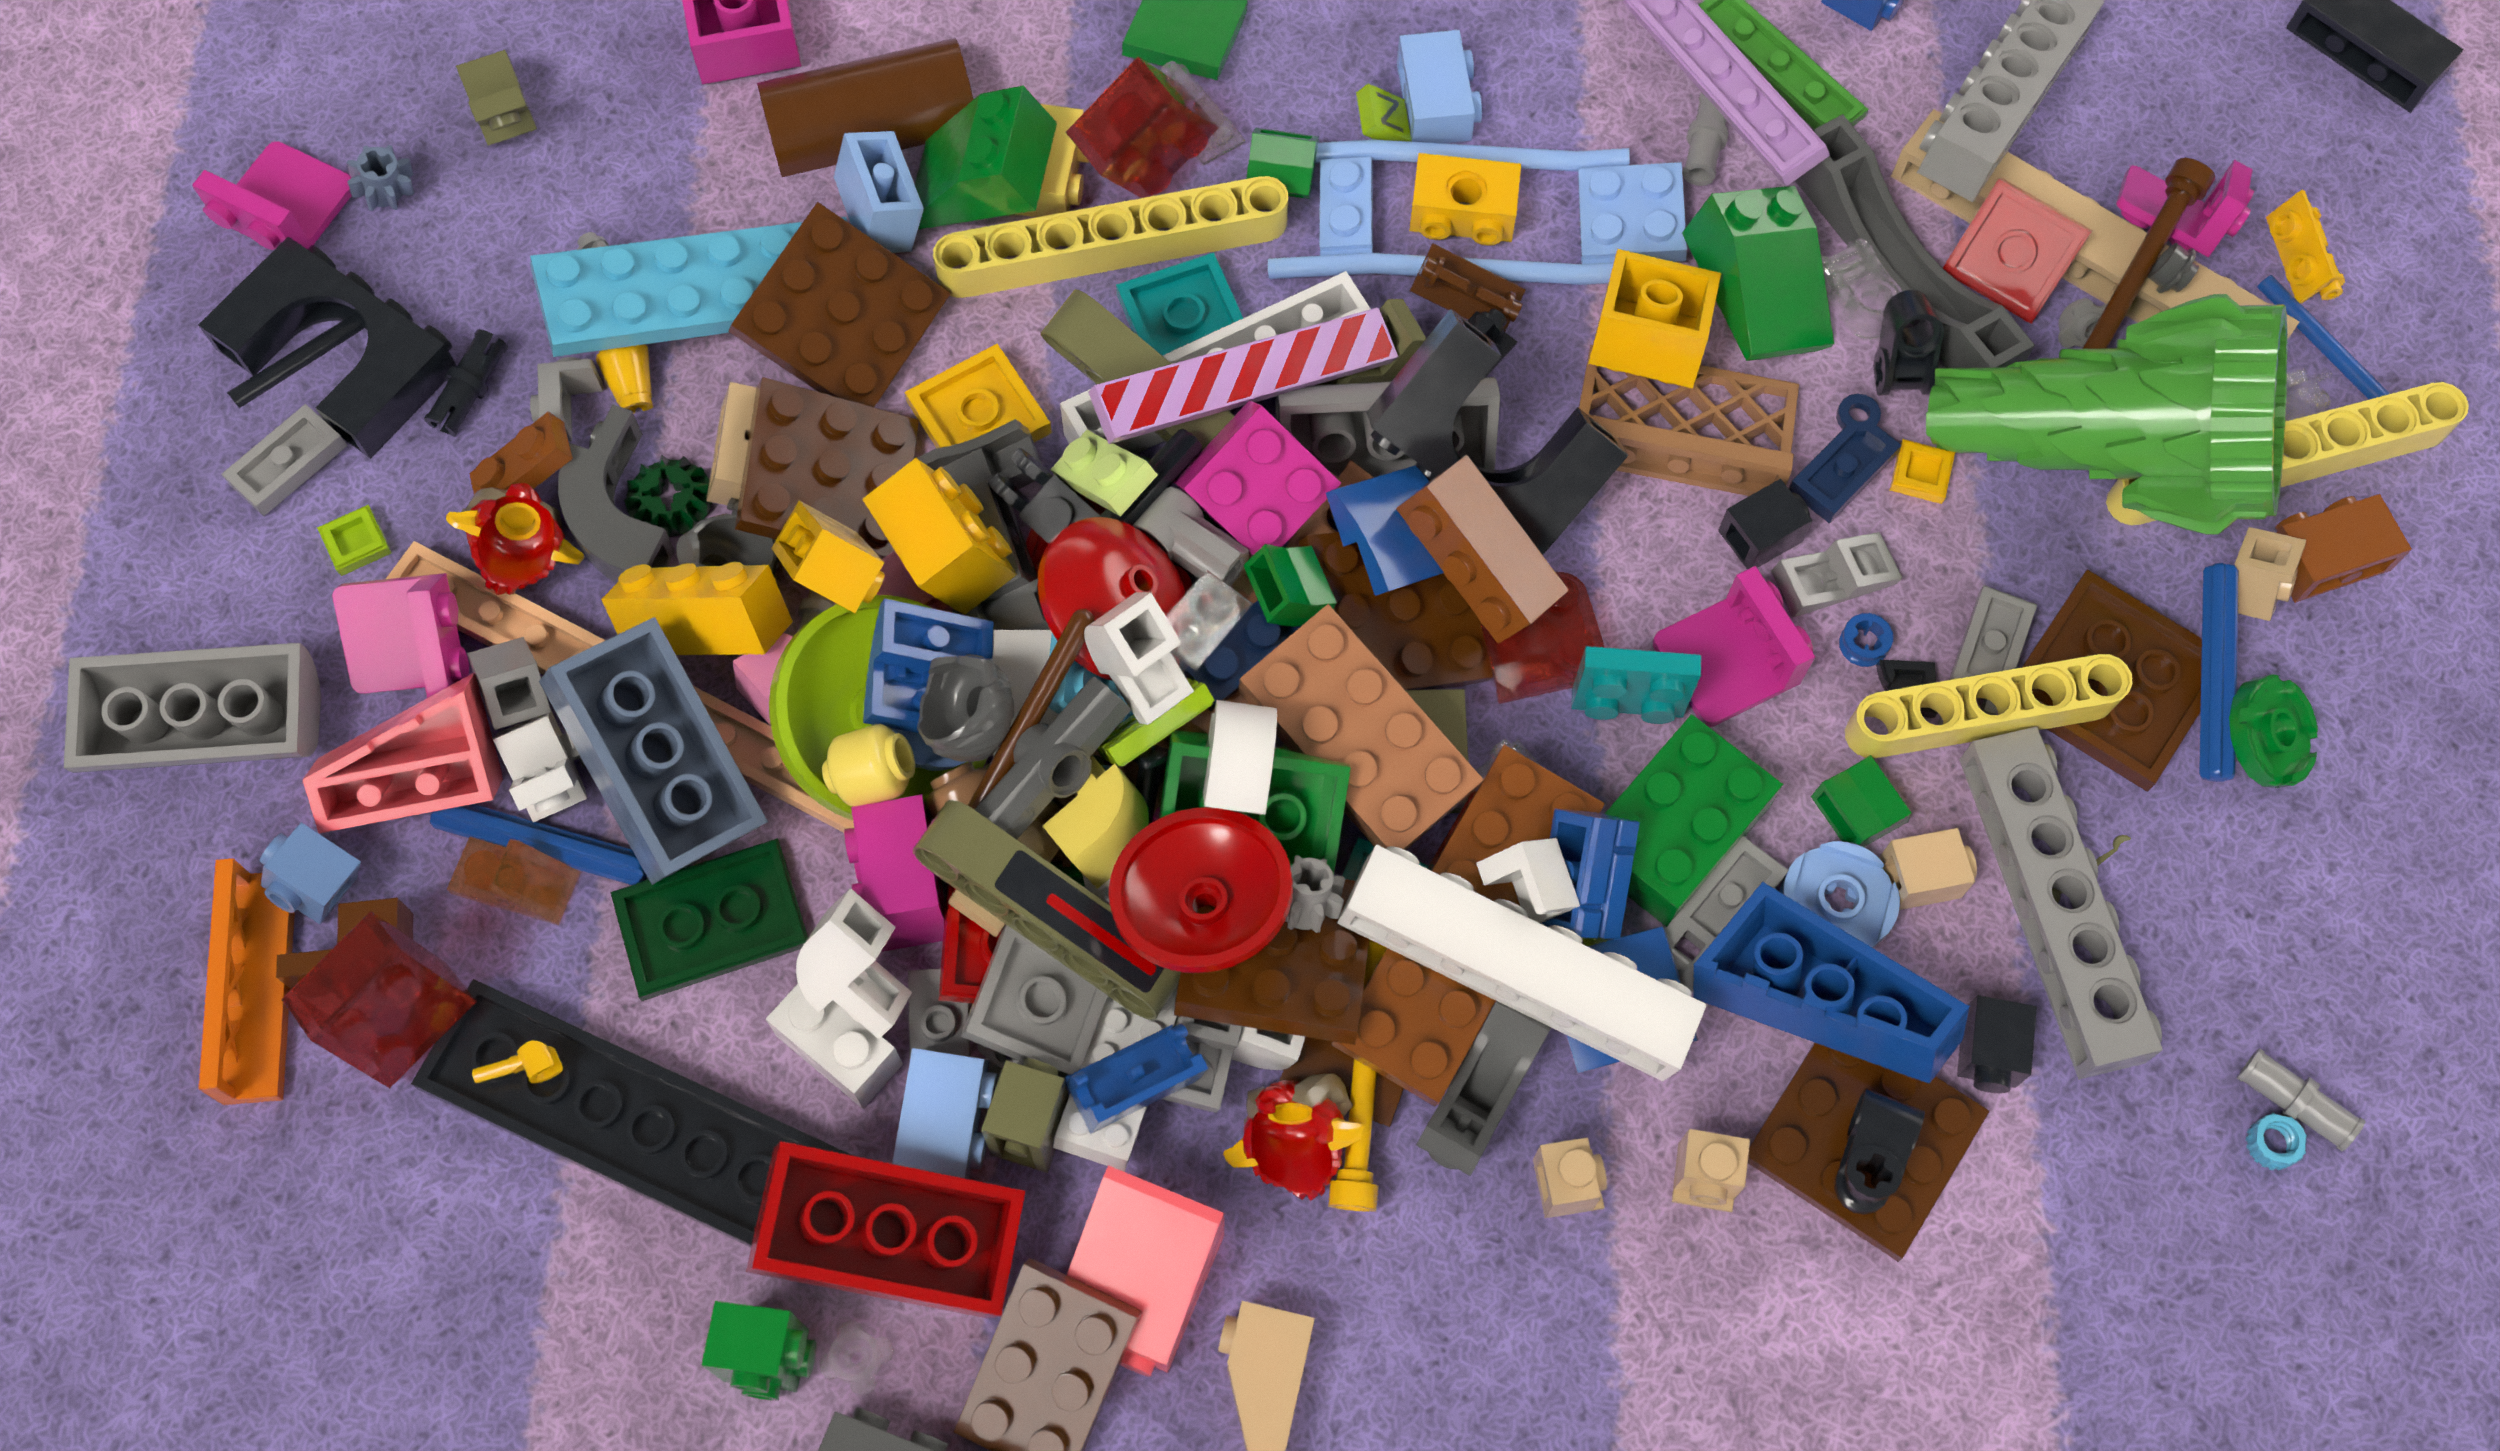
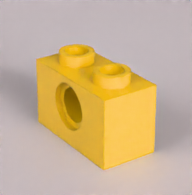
[1409,153,1521,245]

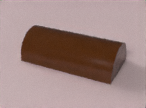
[757,38,973,177]

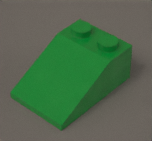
[914,86,1057,230]
[1682,185,1834,361]
[1159,730,1351,875]

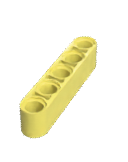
[1845,654,2133,758]

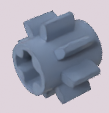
[347,145,414,211]

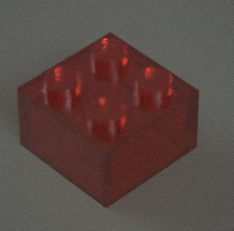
[1065,56,1219,198]
[281,911,477,1089]

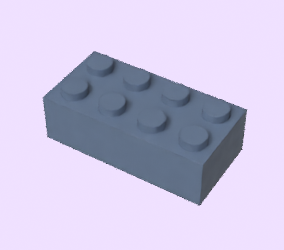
[539,617,768,885]

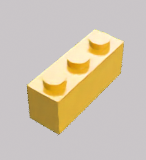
[771,500,885,613]
[601,562,793,655]

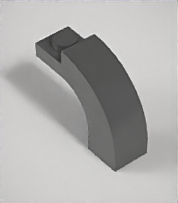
[558,404,675,583]
[1416,1001,1551,1176]

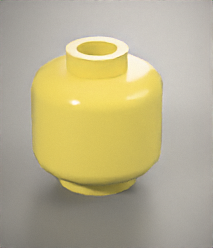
[822,724,915,807]

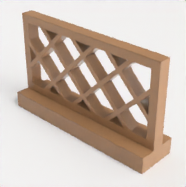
[1579,345,1799,496]

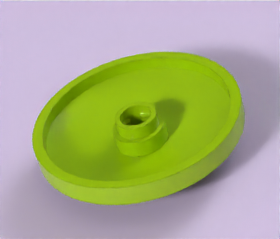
[769,595,987,820]

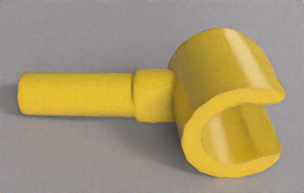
[472,1041,563,1083]

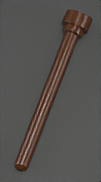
[2082,158,2215,349]
[968,609,1095,809]

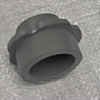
[2148,243,2199,293]

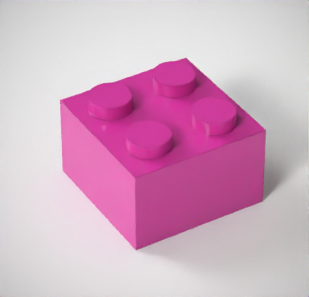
[682,0,802,84]
[1174,400,1341,557]
[844,795,945,952]

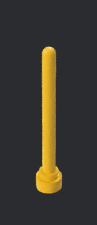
[1328,940,1387,1212]

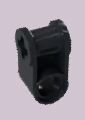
[1873,290,1944,396]
[1834,1088,1925,1215]

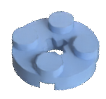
[1779,841,1900,948]

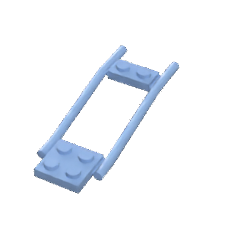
[1268,139,1687,285]

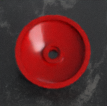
[1038,517,1190,681]
[1109,807,1293,973]

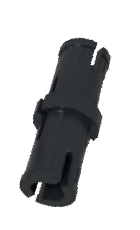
[424,329,508,437]

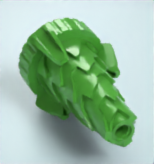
[1926,294,2288,535]

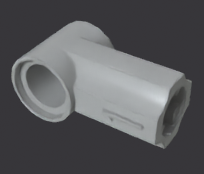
[1132,487,1249,593]

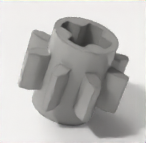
[1285,855,1345,933]

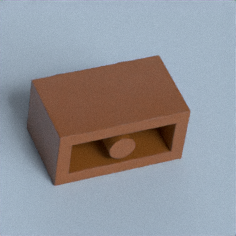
[2275,494,2412,603]

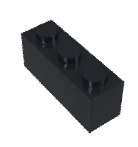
[2286,0,2464,113]

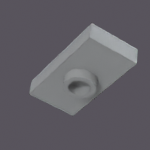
[908,968,971,1058]

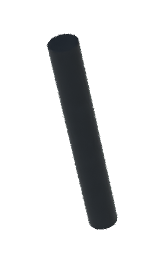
[227,312,365,408]

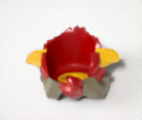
[446,483,584,596]
[1223,1073,1364,1201]

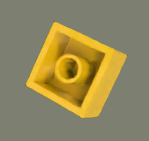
[1588,249,1721,389]
[862,458,1017,615]

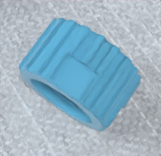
[2245,1113,2307,1170]

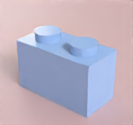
[1397,30,1482,144]
[834,131,924,253]
[892,1048,997,1179]

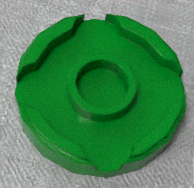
[2229,674,2318,788]

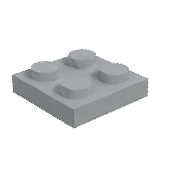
[961,925,1108,1078]

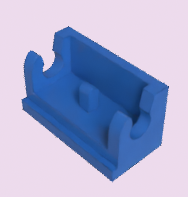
[1064,1023,1209,1134]

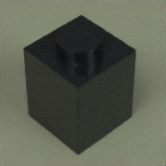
[1718,478,1813,570]
[1957,995,2037,1093]

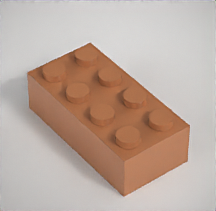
[1238,604,1484,850]

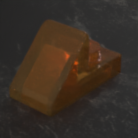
[447,837,580,925]

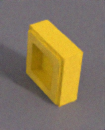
[1889,439,1955,504]

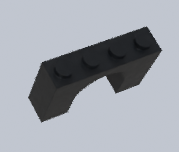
[198,237,457,459]
[1367,309,1629,555]

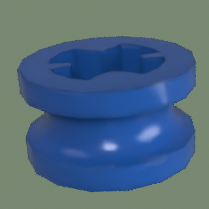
[1839,613,1894,667]

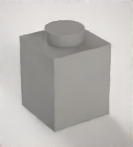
[467,637,551,730]

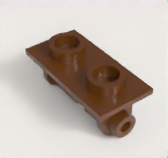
[1409,243,1526,332]

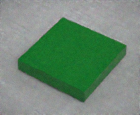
[1122,0,1248,81]

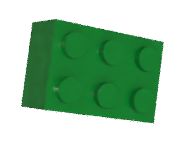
[1605,714,1783,927]

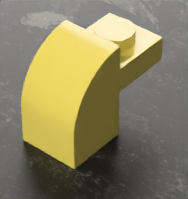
[1043,755,1149,889]

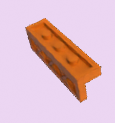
[198,858,295,1105]

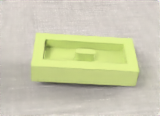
[1050,430,1158,517]

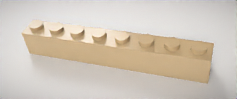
[1891,109,2299,340]

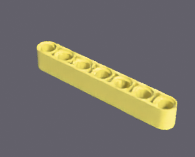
[933,176,1288,298]
[2106,382,2469,525]

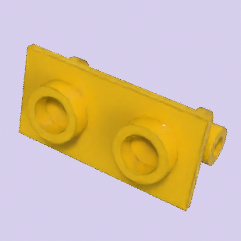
[2266,190,2345,304]

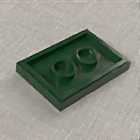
[610,838,809,1001]

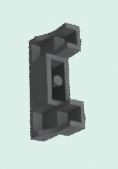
[917,419,1050,630]

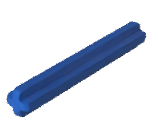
[2199,563,2239,782]
[430,804,647,885]

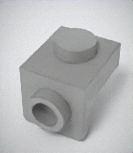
[530,357,603,442]

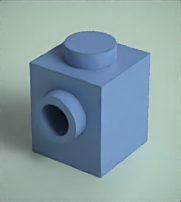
[259,822,361,924]

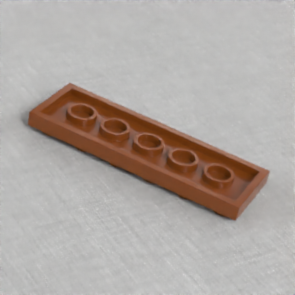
[1331,744,1605,1107]

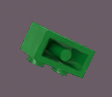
[701,1301,816,1401]

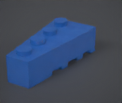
[1693,882,1970,1084]

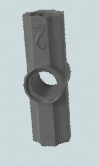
[974,677,1131,839]

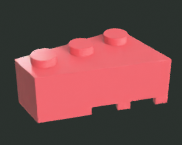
[302,672,503,834]

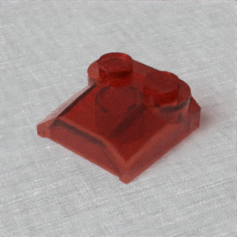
[1480,572,1604,704]

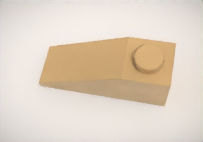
[1218,1301,1315,1451]

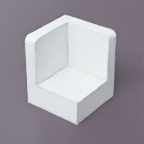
[1476,838,1580,923]

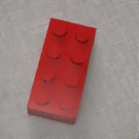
[746,1141,1026,1319]

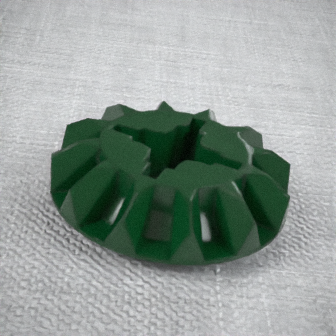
[624,455,712,537]

